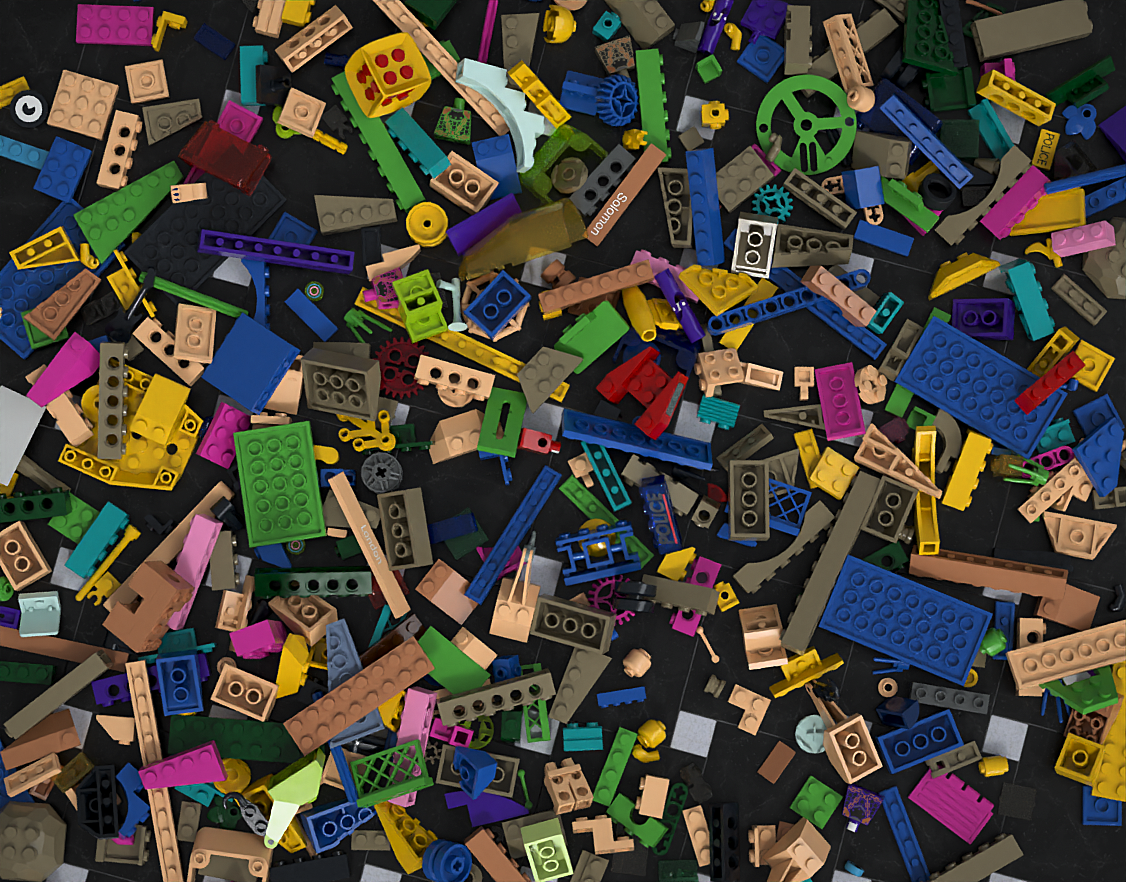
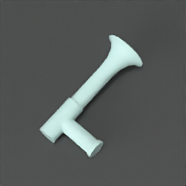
[436,278,468,331]

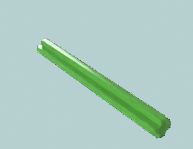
[139,272,249,318]

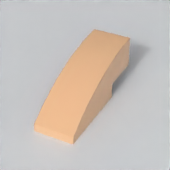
[366,244,421,283]
[738,362,783,391]

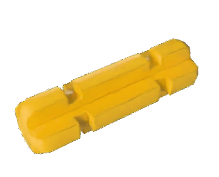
[312,129,348,154]

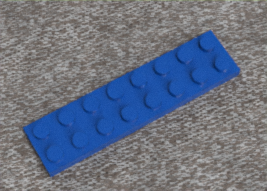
[561,409,713,470]

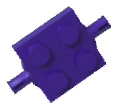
[741,0,790,44]

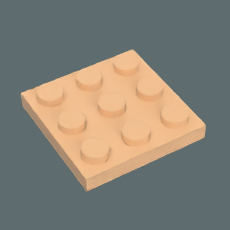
[47,70,119,141]

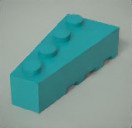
[999,258,1055,341]

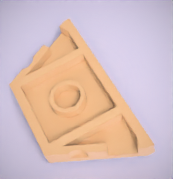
[1042,511,1117,560]

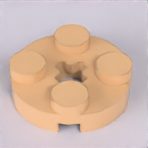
[854,365,887,404]
[438,374,475,408]

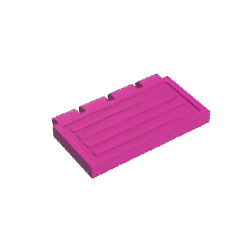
[908,763,994,845]

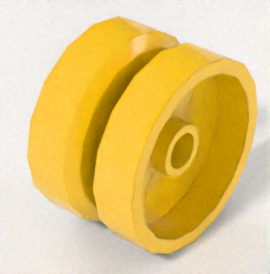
[406,202,449,247]

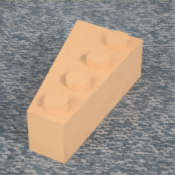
[25,364,94,447]

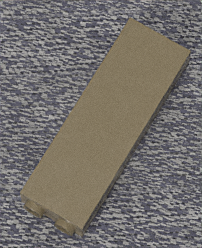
[970,0,1093,62]
[4,649,115,739]

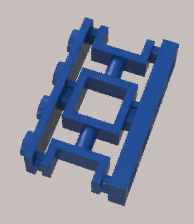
[555,520,641,586]

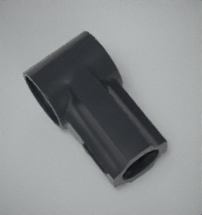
[210,496,245,531]
[102,630,140,656]

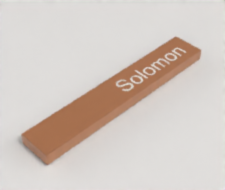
[583,143,667,246]

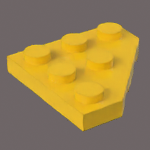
[679,264,759,317]

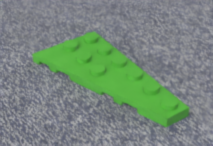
[73,161,184,265]

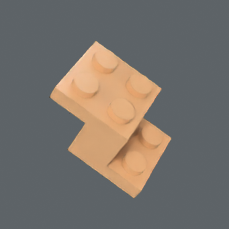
[739,604,788,670]
[572,815,634,855]

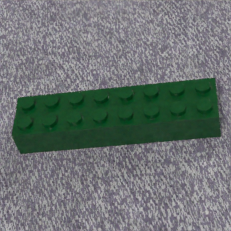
[168,714,327,765]

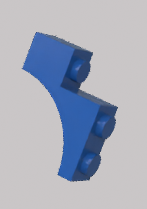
[115,762,150,840]

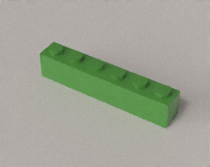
[635,49,671,165]

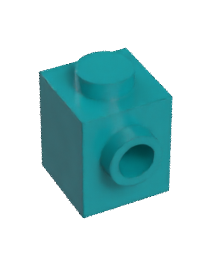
[592,11,621,43]

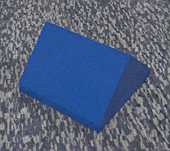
[841,166,885,209]

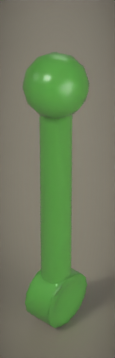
[517,769,533,809]

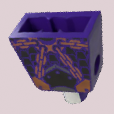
[842,783,885,832]

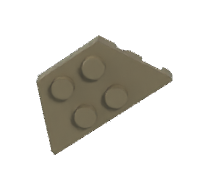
[517,347,583,414]
[763,448,799,498]

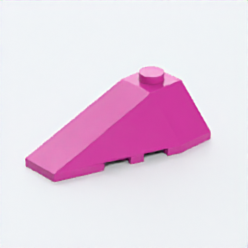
[26,332,100,408]

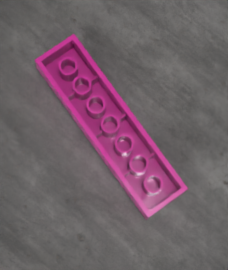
[229,619,288,659]

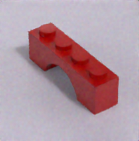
[1014,351,1086,415]

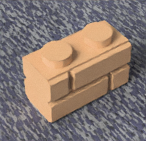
[253,0,286,38]

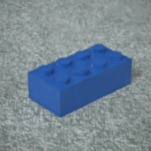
[875,709,964,774]

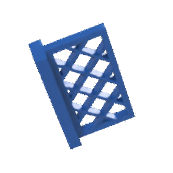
[724,478,812,536]

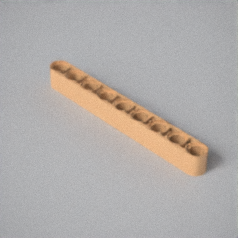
[103,481,236,612]

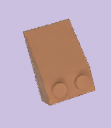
[415,559,478,625]
[1033,584,1100,632]

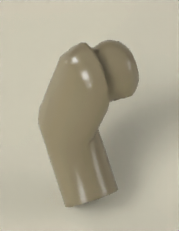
[765,133,782,162]

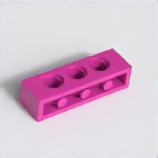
[669,556,721,637]

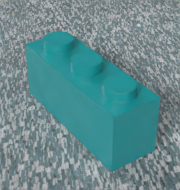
[240,45,268,106]

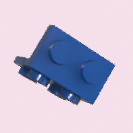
[479,451,512,486]

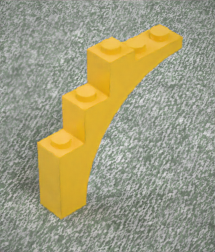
[911,426,940,555]

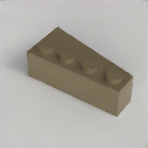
[501,13,539,92]
[658,168,694,249]
[314,195,398,236]
[771,224,853,268]
[621,454,699,516]
[548,647,612,724]

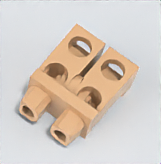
[544,758,594,815]

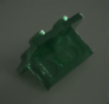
[658,860,699,882]

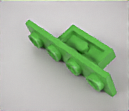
[881,176,939,233]

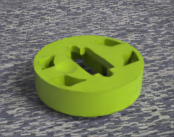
[458,715,494,749]

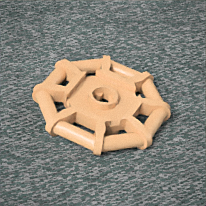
[460,270,530,342]

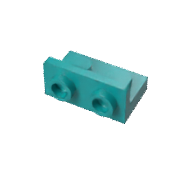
[1036,417,1075,455]

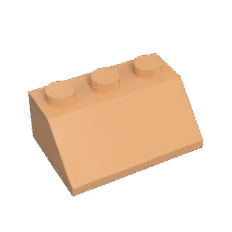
[430,151,499,216]
[210,663,279,722]

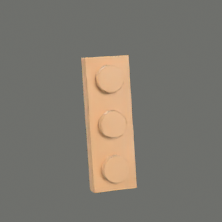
[4,753,62,797]
[682,805,710,867]

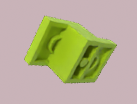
[392,269,448,343]

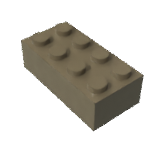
[728,460,770,541]
[377,488,433,571]
[530,594,617,654]
[436,744,520,798]

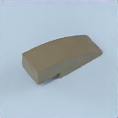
[878,319,924,381]

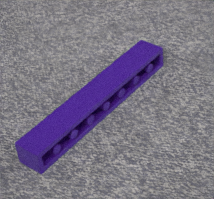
[197,229,354,274]

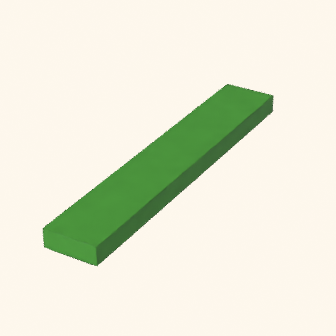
[884,307,951,418]
[559,475,654,569]

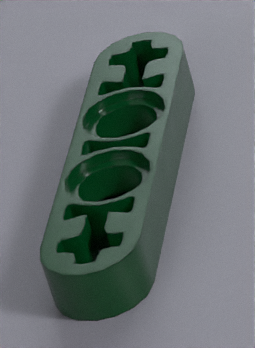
[651,782,688,856]

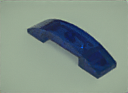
[427,513,478,545]

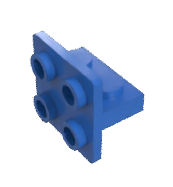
[560,71,604,116]

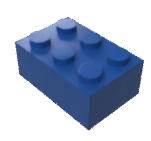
[464,270,531,341]

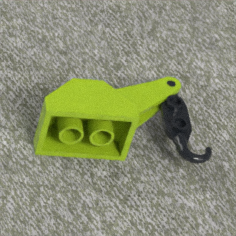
[222,747,325,849]

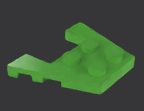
[1039,665,1118,715]

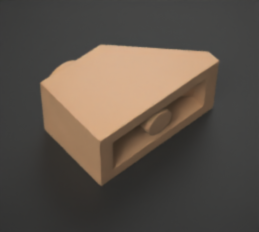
[451,627,497,670]
[96,715,137,745]

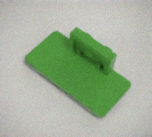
[554,300,630,374]

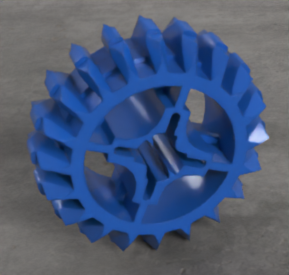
[594,75,639,126]

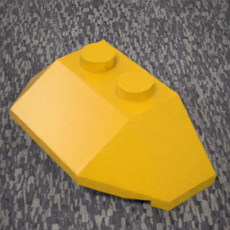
[928,252,1000,301]
[276,633,310,699]

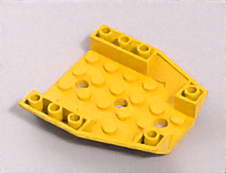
[58,358,203,491]

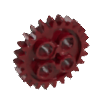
[373,337,433,399]

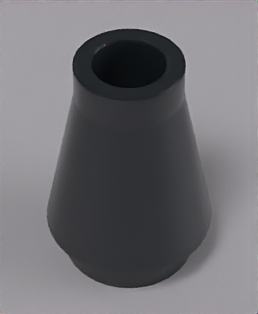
[249,598,273,625]

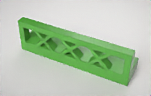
[521,663,551,743]

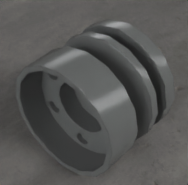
[361,452,403,494]

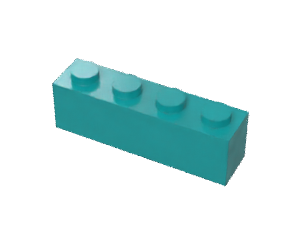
[385,107,452,179]
[581,441,632,512]
[64,501,130,579]

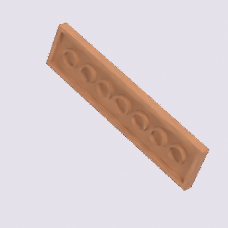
[283,636,435,756]

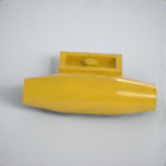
[621,286,680,342]

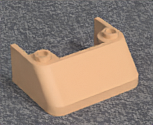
[187,827,274,882]

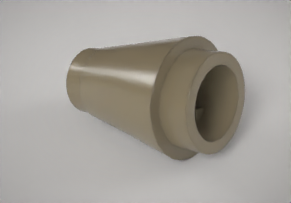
[974,158,1001,176]

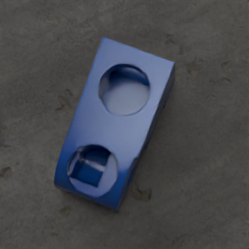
[320,469,356,488]

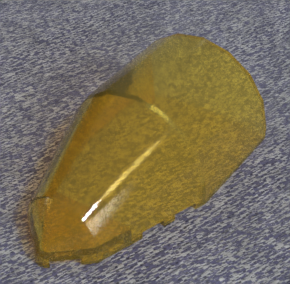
[458,198,589,281]

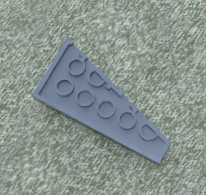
[326,618,385,749]

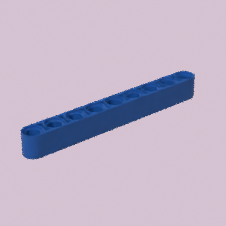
[706,269,871,336]

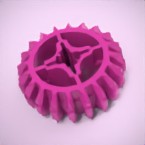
[587,575,635,626]

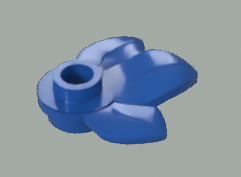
[1062,104,1097,140]

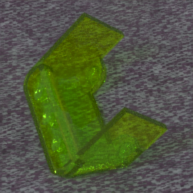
[519,124,608,215]

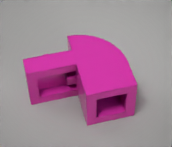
[980,58,1015,81]
[429,717,474,748]

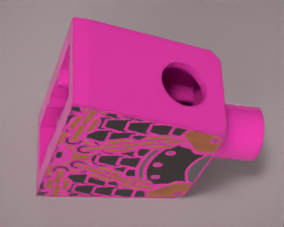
[362,267,403,309]

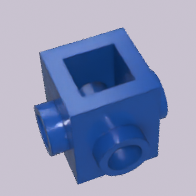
[492,655,522,683]

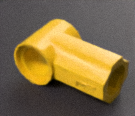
[902,161,941,193]

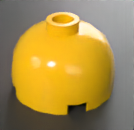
[543,5,576,43]

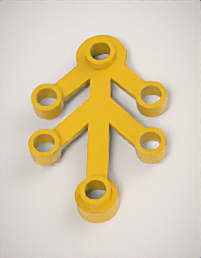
[336,410,396,451]

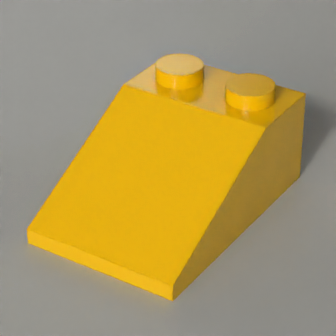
[130,374,191,445]

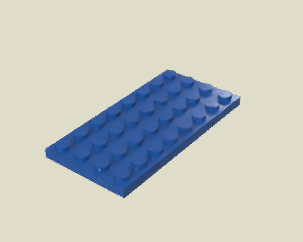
[0,199,127,360]
[894,316,1068,460]
[818,555,993,686]

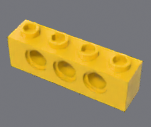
[976,69,1056,126]

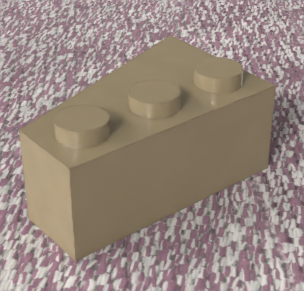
[784,5,812,75]
[323,490,381,530]

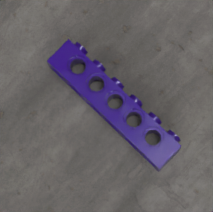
[91,653,212,707]

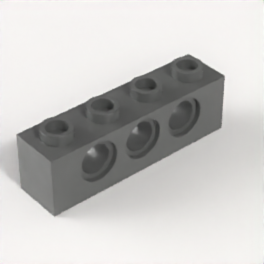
[568,144,636,218]
[908,682,990,714]

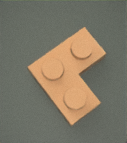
[728,684,771,735]

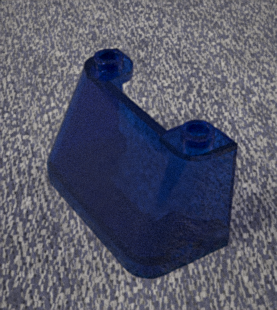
[851,78,943,165]

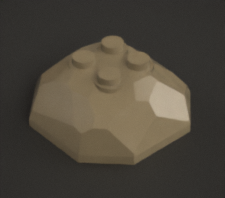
[1082,217,1126,299]
[0,801,67,882]

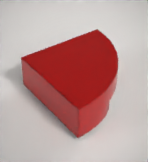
[707,483,728,502]

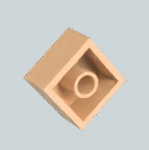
[635,774,669,819]

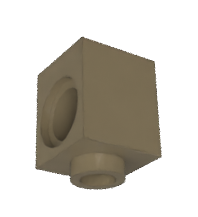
[691,495,721,528]

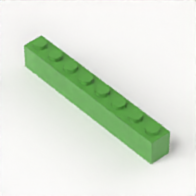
[331,71,426,213]

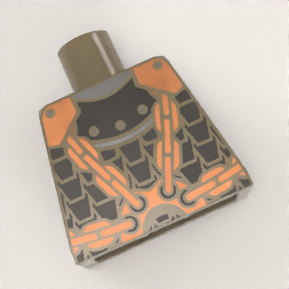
[595,35,635,78]

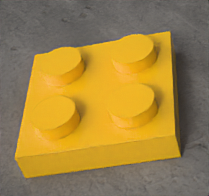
[807,447,860,500]

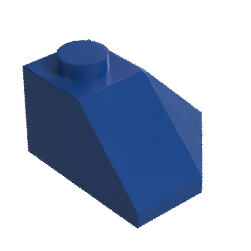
[453,746,497,800]

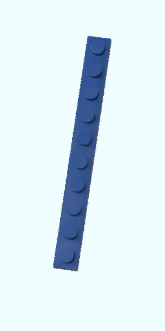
[723,228,887,360]

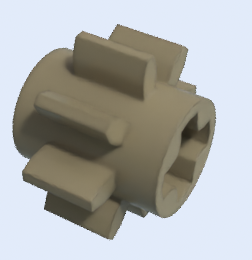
[424,740,442,764]

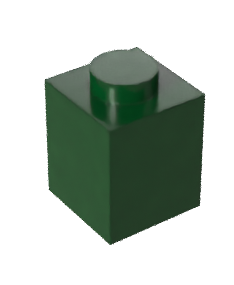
[334,535,363,560]

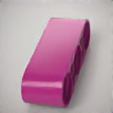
[1018,446,1074,478]

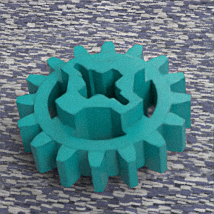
[751,184,793,225]

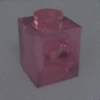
[878,417,909,445]

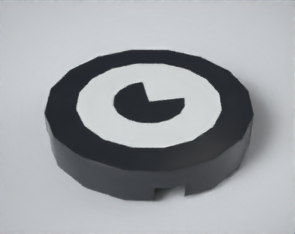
[10,90,49,128]

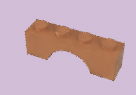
[800,266,876,327]

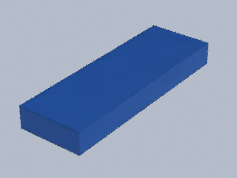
[853,220,914,257]
[285,289,339,342]
[992,601,1015,660]

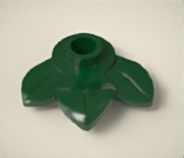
[207,795,242,830]

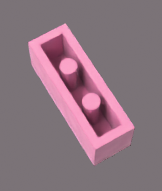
[1051,221,1116,257]

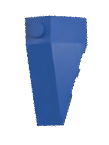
[300,792,377,853]

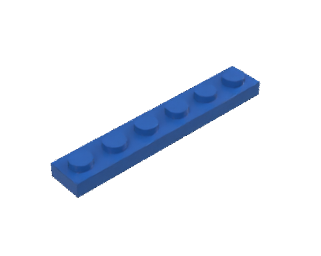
[879,93,974,189]

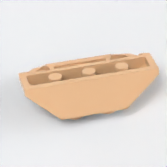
[429,409,504,464]

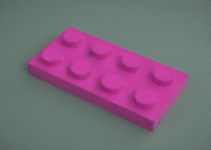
[76,4,155,46]
[815,362,866,441]

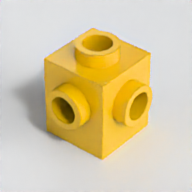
[701,101,729,129]

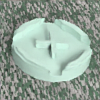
[795,715,827,753]

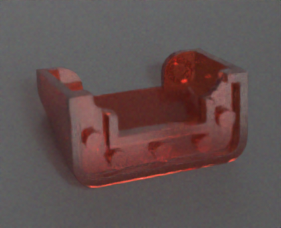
[178,120,272,197]

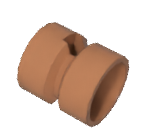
[540,259,576,289]

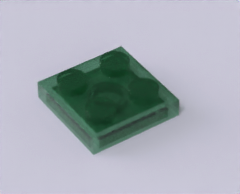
[940,120,980,159]

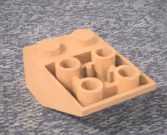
[264,355,304,415]

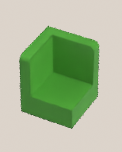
[695,54,722,84]
[905,406,936,430]

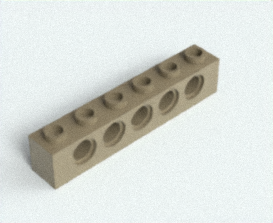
[97,341,129,459]
[436,668,556,727]

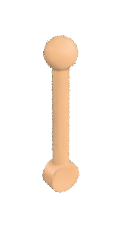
[696,626,719,663]

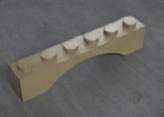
[935,145,1032,246]
[732,500,835,594]

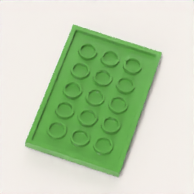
[233,421,327,548]

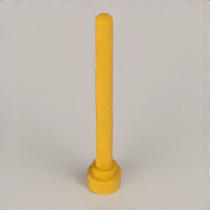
[75,524,141,601]

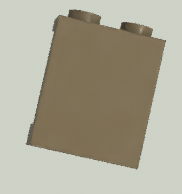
[95,823,151,866]

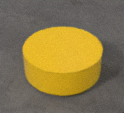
[964,669,978,687]

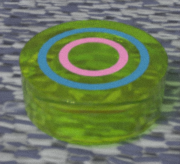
[305,281,324,301]
[286,540,306,555]

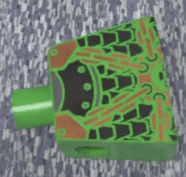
[434,98,471,145]

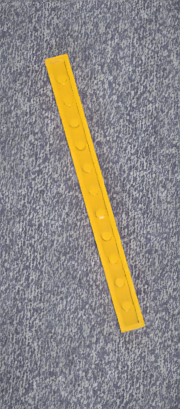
[355,287,570,403]

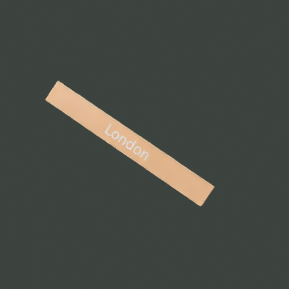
[328,471,411,619]

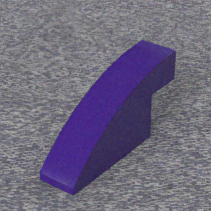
[445,790,529,827]

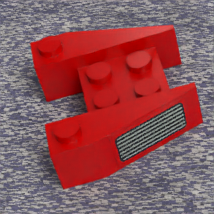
[596,346,689,440]

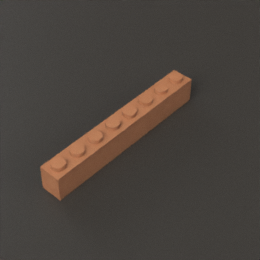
[909,545,1068,600]

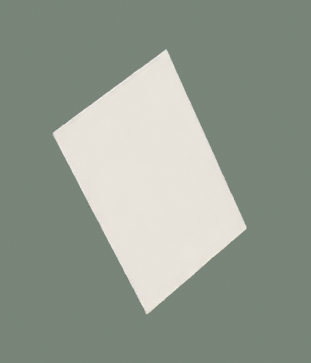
[0,385,46,486]

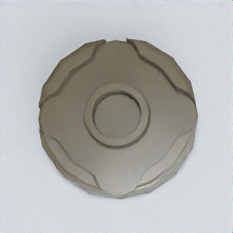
[551,157,588,193]

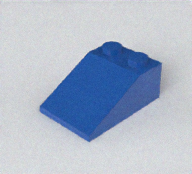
[472,134,522,201]
[156,649,203,716]

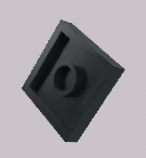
[256,64,292,107]

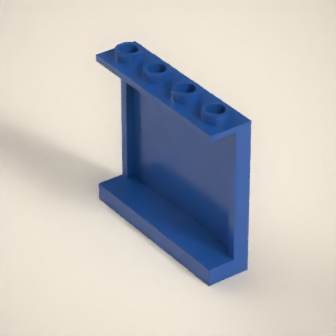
[201,312,301,415]

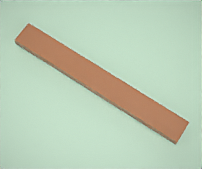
[0,626,130,672]

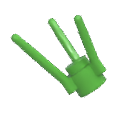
[344,308,392,343]
[1003,454,1049,486]

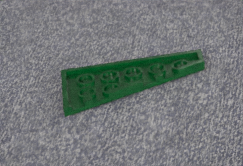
[902,0,958,76]

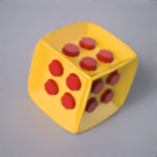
[345,32,431,118]

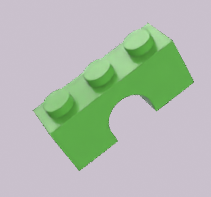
[606,793,669,848]

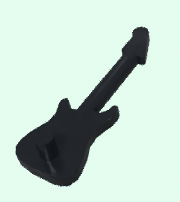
[105,267,156,344]

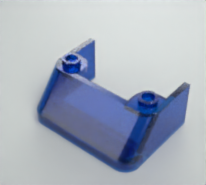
[612,321,702,377]

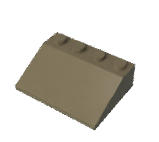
[301,348,381,421]

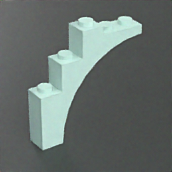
[455,58,545,173]

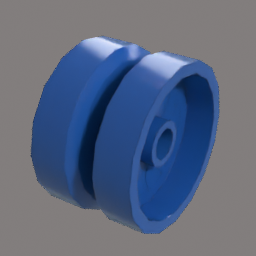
[422,839,472,882]

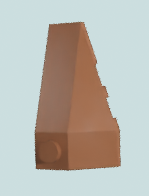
[0,709,81,770]

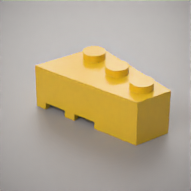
[9,226,80,270]

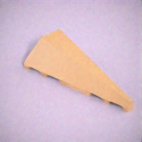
[854,423,942,499]

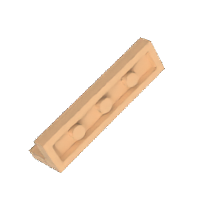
[823,14,874,94]

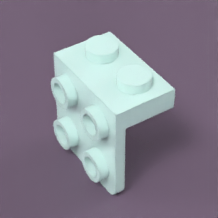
[18,591,61,637]

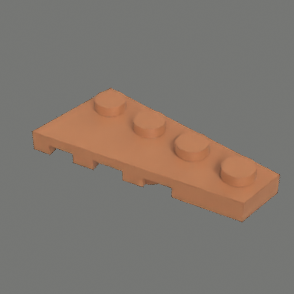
[23,269,101,341]

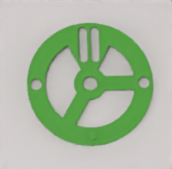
[756,75,857,175]

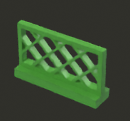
[350,739,434,808]

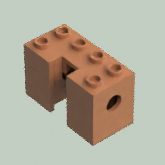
[102,561,195,653]

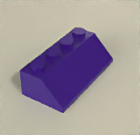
[446,193,524,257]

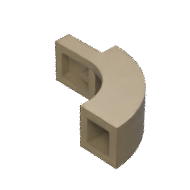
[932,409,962,474]

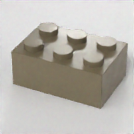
[716,146,775,213]

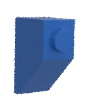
[254,543,292,568]

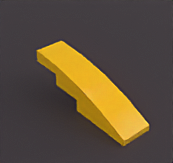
[508,60,571,129]
[719,278,778,351]

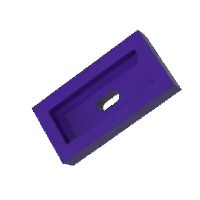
[0,606,21,629]

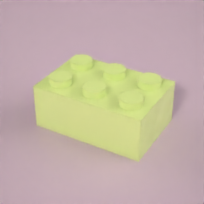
[520,818,574,882]

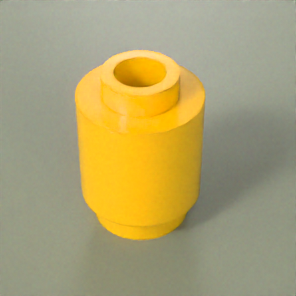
[979,755,1008,777]

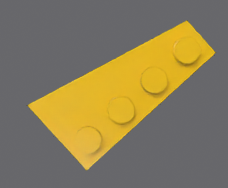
[941,427,993,511]

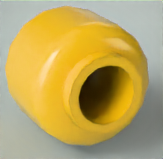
[637,720,666,748]

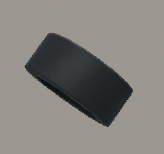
[917,173,957,211]

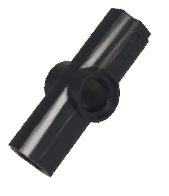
[327,734,386,754]

